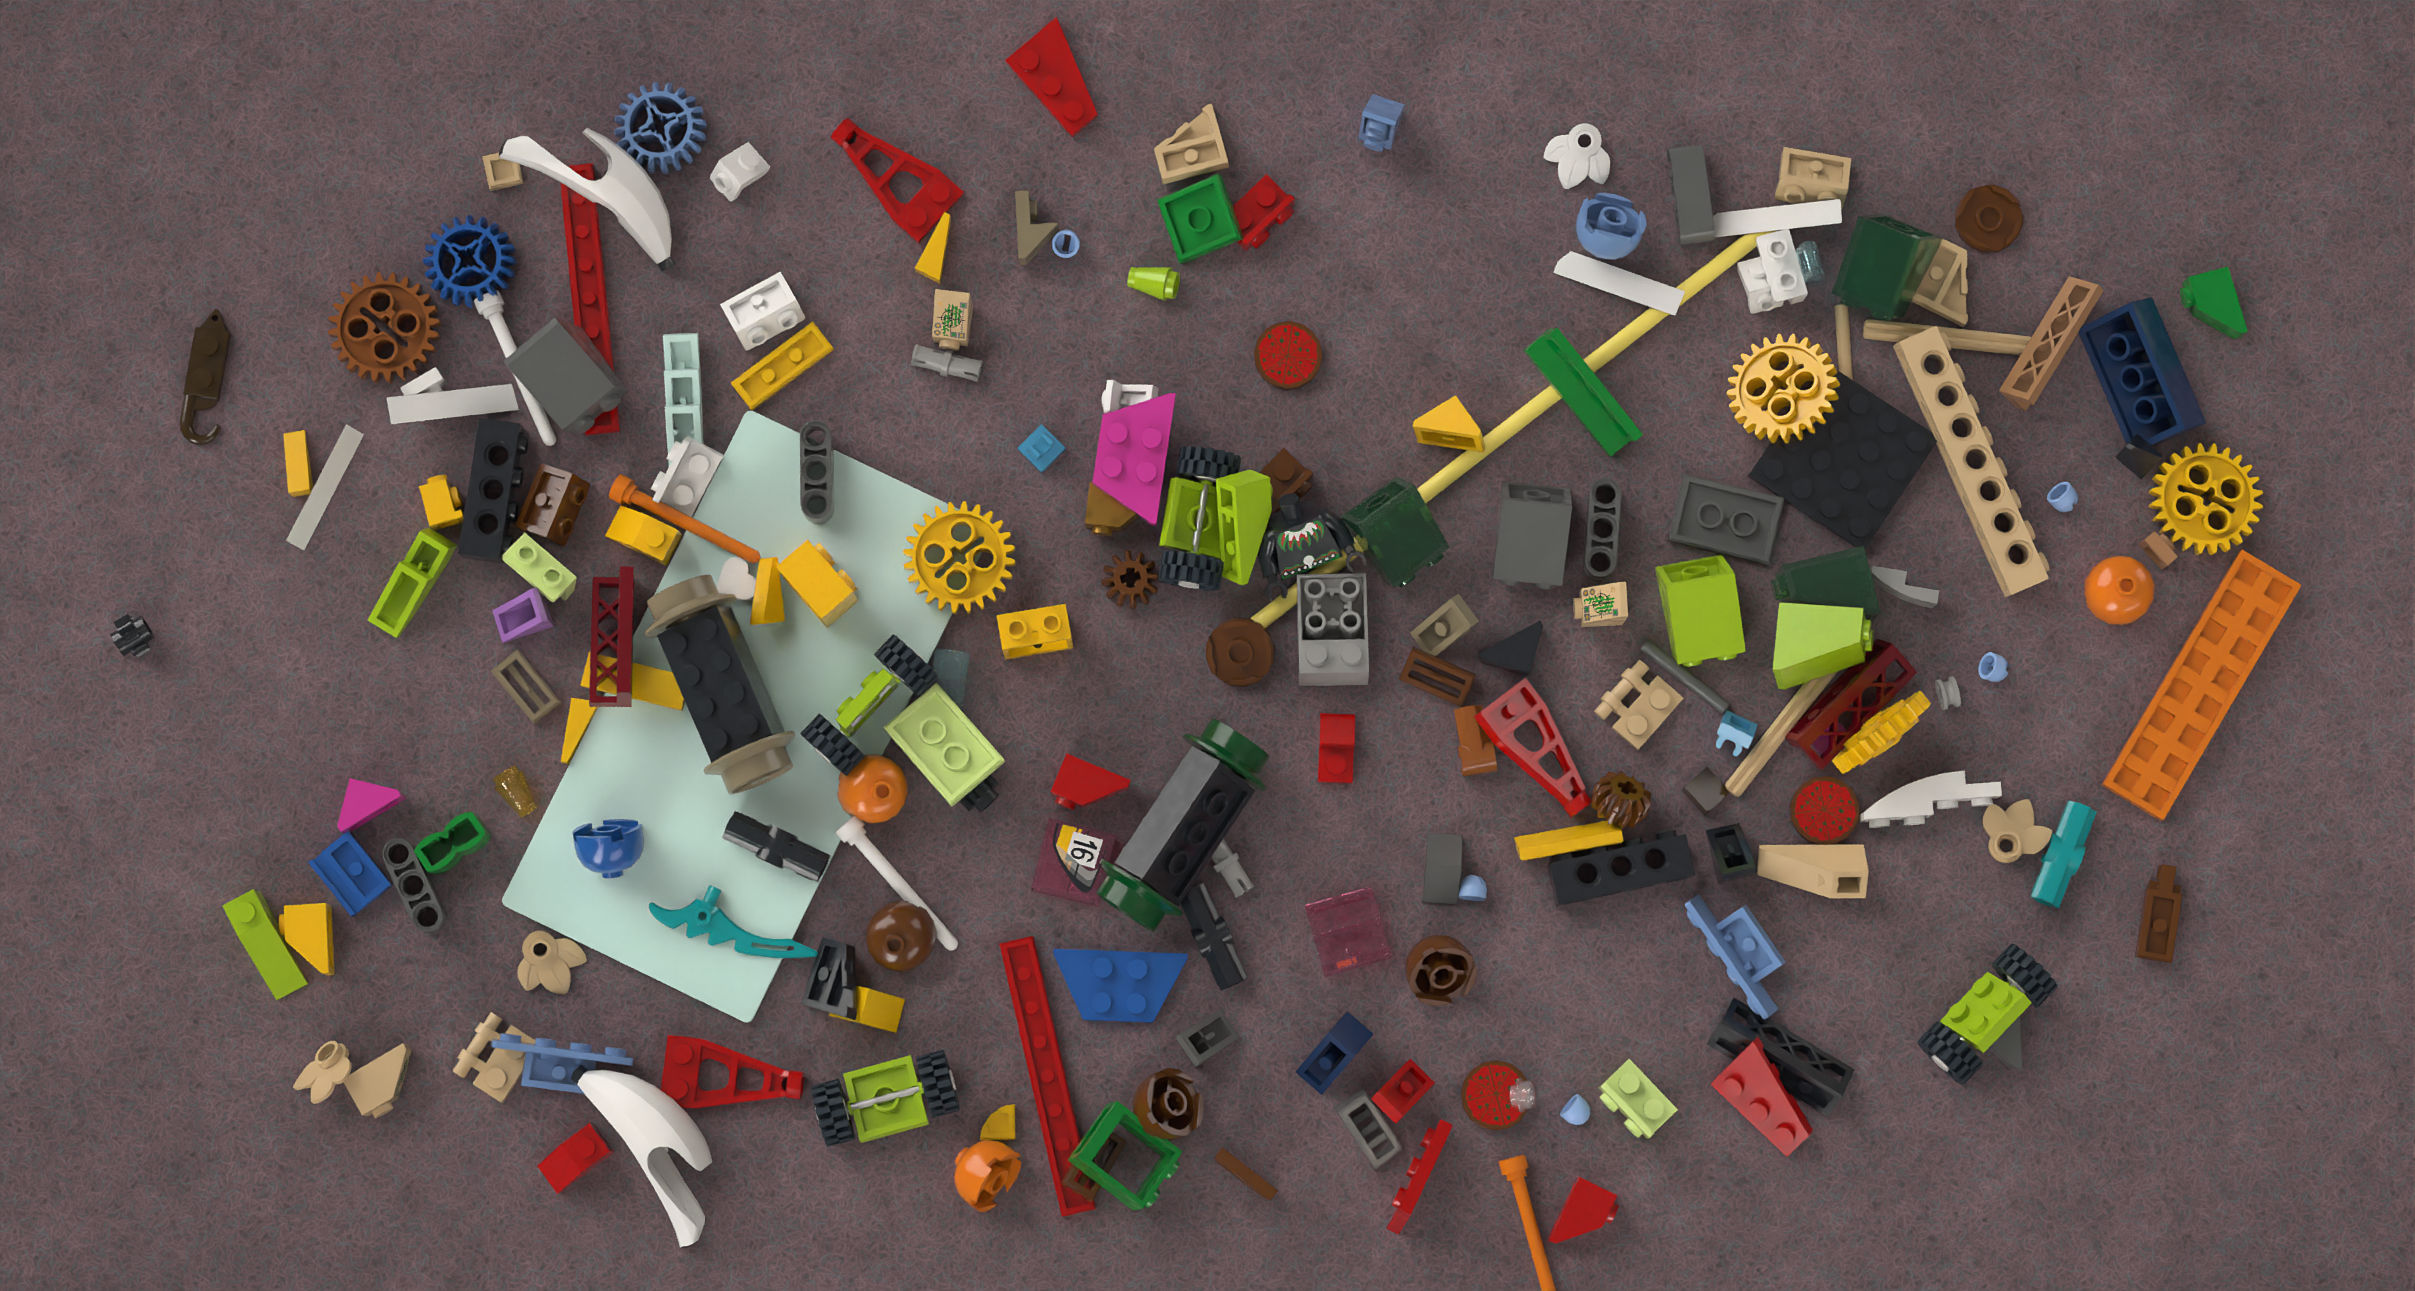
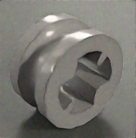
[1935,676,1961,710]

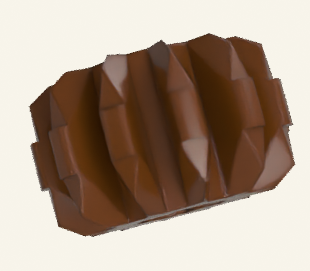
[1101,550,1159,610]
[1591,771,1652,829]

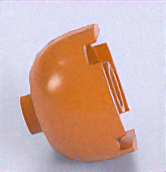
[2084,556,2155,625]
[837,754,908,824]
[954,1140,1022,1212]

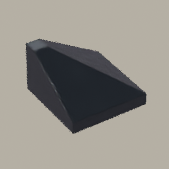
[2115,434,2163,480]

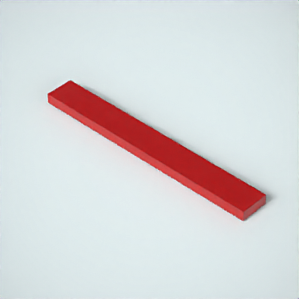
[560,163,620,436]
[999,936,1096,1217]

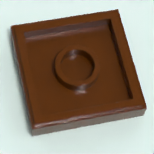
[1214,1148,1278,1201]

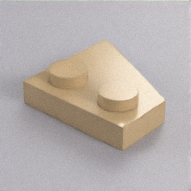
[1154,104,1229,184]
[1904,235,1968,327]

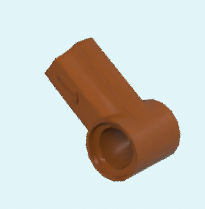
[1454,705,1497,777]

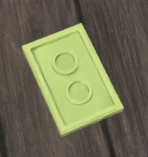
[883,683,1005,807]

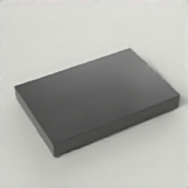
[1668,474,1784,566]

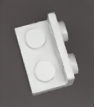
[1756,228,1808,304]
[720,272,805,351]
[651,436,724,517]

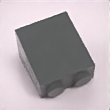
[503,317,628,434]
[1493,481,1572,589]

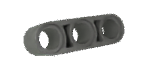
[1667,144,1715,245]
[800,420,834,524]
[1583,478,1621,581]
[382,838,448,934]

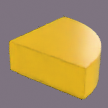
[980,1104,1015,1140]

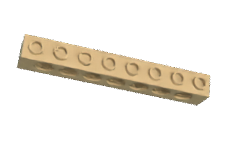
[1893,325,2050,597]

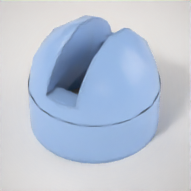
[1052,229,1080,258]
[2047,482,2078,512]
[1978,652,2009,682]
[1458,875,1487,901]
[1560,1094,1590,1125]

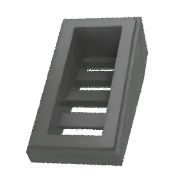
[1333,1089,1404,1169]

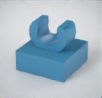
[1017,424,1066,474]
[1716,710,1758,756]

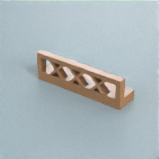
[1999,276,2104,411]

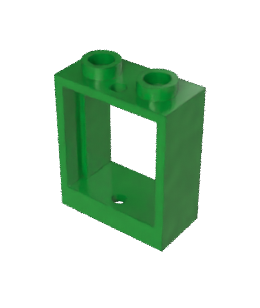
[1068,1101,1183,1211]

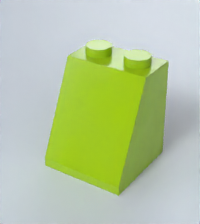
[1655,555,1746,667]
[1773,602,1873,690]

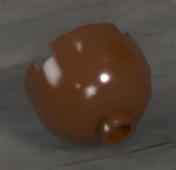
[865,900,937,972]
[1405,935,1477,1006]
[1133,1068,1204,1141]

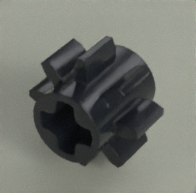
[110,614,155,658]
[959,774,999,813]

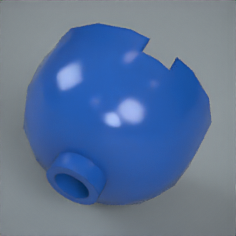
[572,819,644,878]

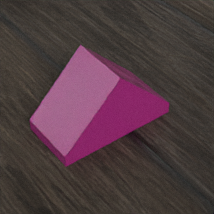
[337,778,406,833]

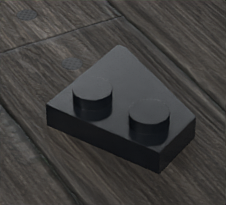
[801,937,857,1020]

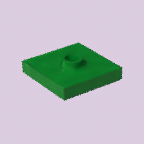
[1157,174,1244,264]

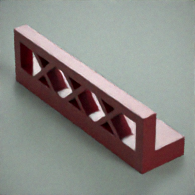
[589,566,635,707]
[1785,639,1917,770]

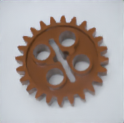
[328,272,441,384]

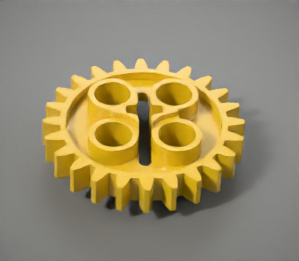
[1727,334,1840,444]
[2149,443,2263,555]
[903,501,1016,614]
[1832,690,1931,774]

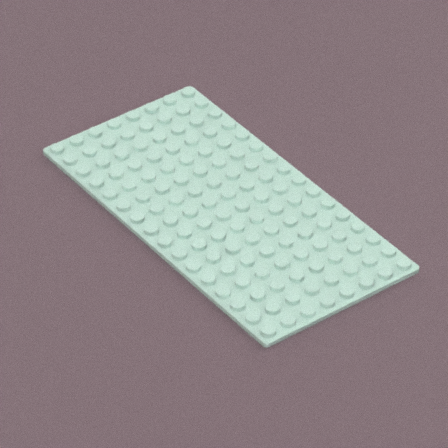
[502,411,984,1023]

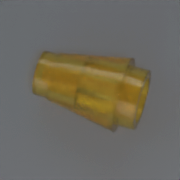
[492,764,538,818]

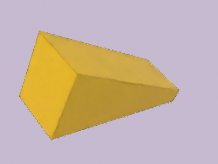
[915,212,951,284]
[283,430,313,497]
[750,557,785,625]
[561,698,598,764]

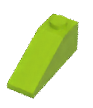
[1216,469,1273,585]
[222,889,308,1000]

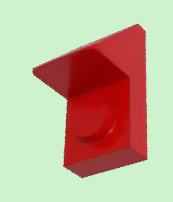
[1318,713,1355,784]
[1371,1058,1435,1124]

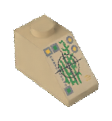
[932,289,973,351]
[1573,582,1628,627]
[344,1043,412,1119]

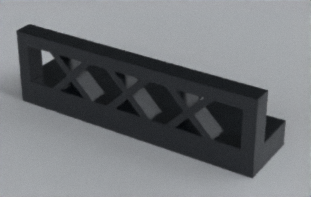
[1707,998,1855,1116]

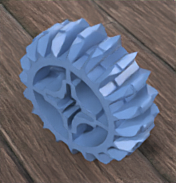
[614,82,707,174]

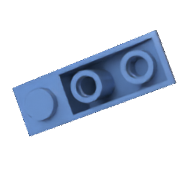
[1358,94,1405,151]

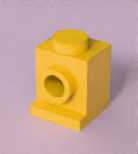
[419,474,464,530]

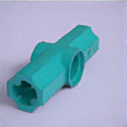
[2029,800,2097,909]

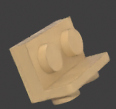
[1775,147,1851,210]

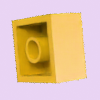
[776,540,858,628]

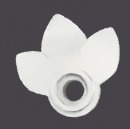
[1544,123,1610,189]

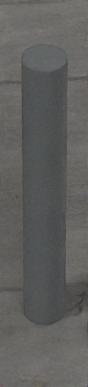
[1640,639,1730,714]

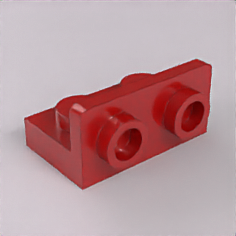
[1233,174,1295,251]

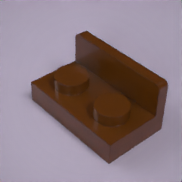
[1259,448,1314,514]
[515,463,590,546]

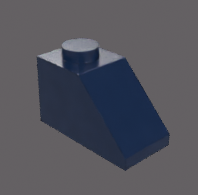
[1296,1011,1374,1095]

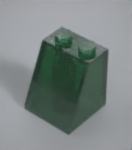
[1831,214,1943,321]
[1341,477,1450,588]
[1771,546,1881,622]

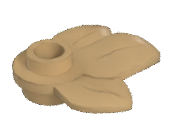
[1983,799,2052,863]
[517,931,587,995]
[293,1041,351,1104]

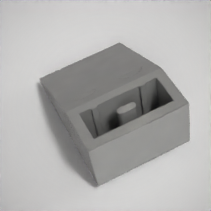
[1297,573,1369,686]

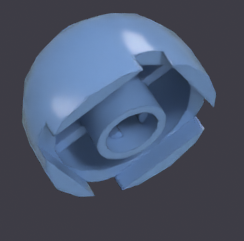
[1575,193,1647,260]

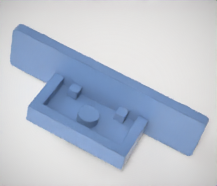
[1685,895,1786,1020]
[491,1033,634,1094]

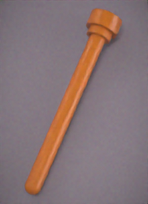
[609,474,761,563]
[1498,1154,1556,1291]

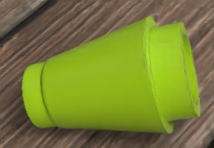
[1127,267,1180,301]

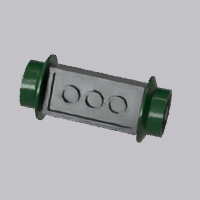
[1096,718,1270,932]

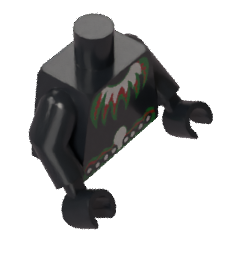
[1257,493,1367,601]

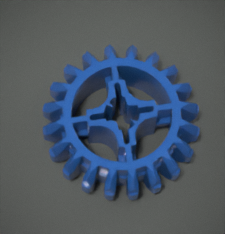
[423,215,517,308]

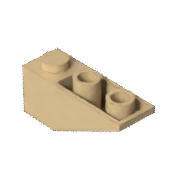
[1757,845,1869,898]

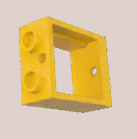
[997,604,1073,660]

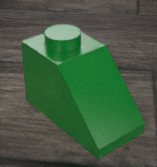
[2180,266,2248,339]

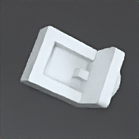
[710,142,770,202]
[1737,257,1783,314]
[1102,380,1158,414]

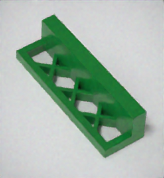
[1523,327,1643,457]

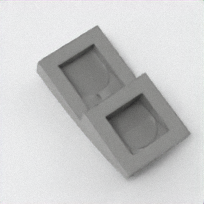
[1867,566,1939,608]

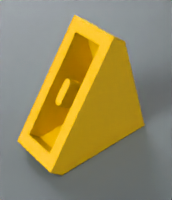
[1413,395,1486,453]
[829,986,905,1033]

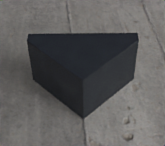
[1478,620,1543,677]
[1706,823,1757,883]

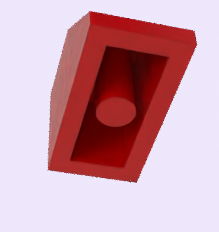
[1050,753,1131,811]
[537,1123,614,1194]
[1547,1177,1619,1244]

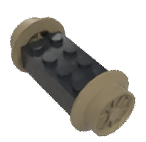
[645,575,795,795]

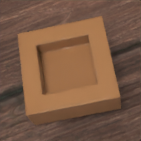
[2138,531,2178,570]

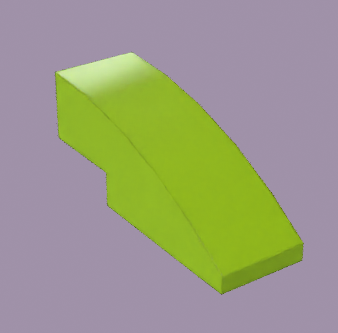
[368,527,458,638]

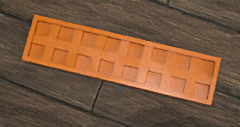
[2101,549,2302,821]

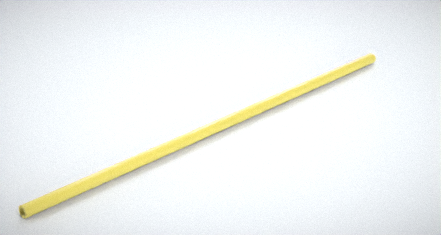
[1250,230,1777,628]

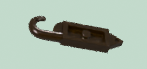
[180,309,231,445]

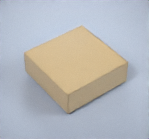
[482,153,524,191]

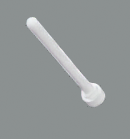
[474,290,556,446]
[835,815,958,950]

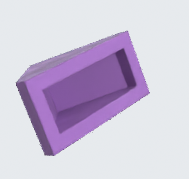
[492,588,554,643]

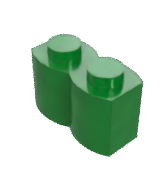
[414,812,492,875]

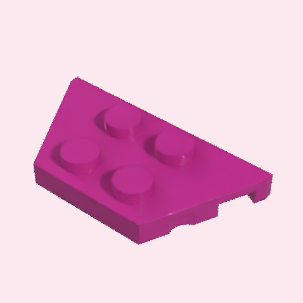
[1092,393,1176,526]

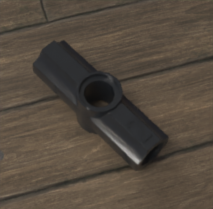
[722,811,830,882]
[1180,883,1248,991]

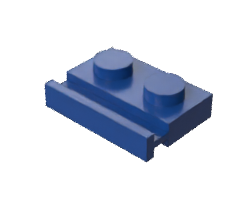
[308,831,393,917]

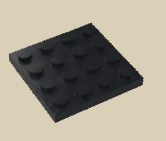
[1748,370,1937,552]

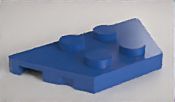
[1053,949,1188,1023]

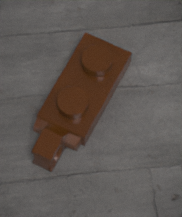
[2135,864,2183,963]

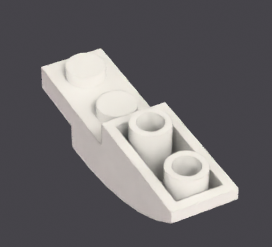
[1859,770,2002,828]

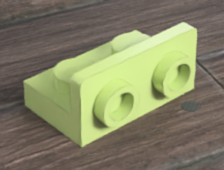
[502,533,577,602]
[1598,1059,1678,1139]

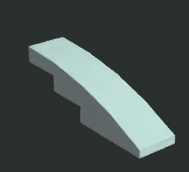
[663,333,703,466]

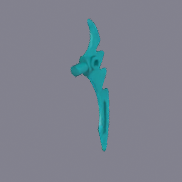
[649,885,818,958]

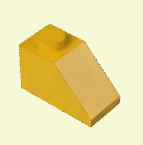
[605,505,682,566]
[279,903,334,975]

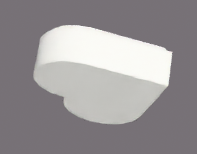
[716,557,756,601]

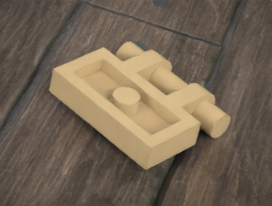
[1594,660,1683,751]
[453,1012,535,1103]

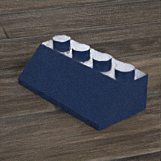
[2079,297,2206,446]

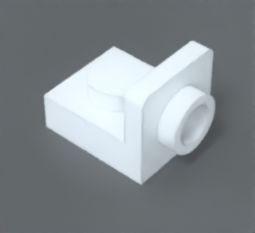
[400,367,447,422]

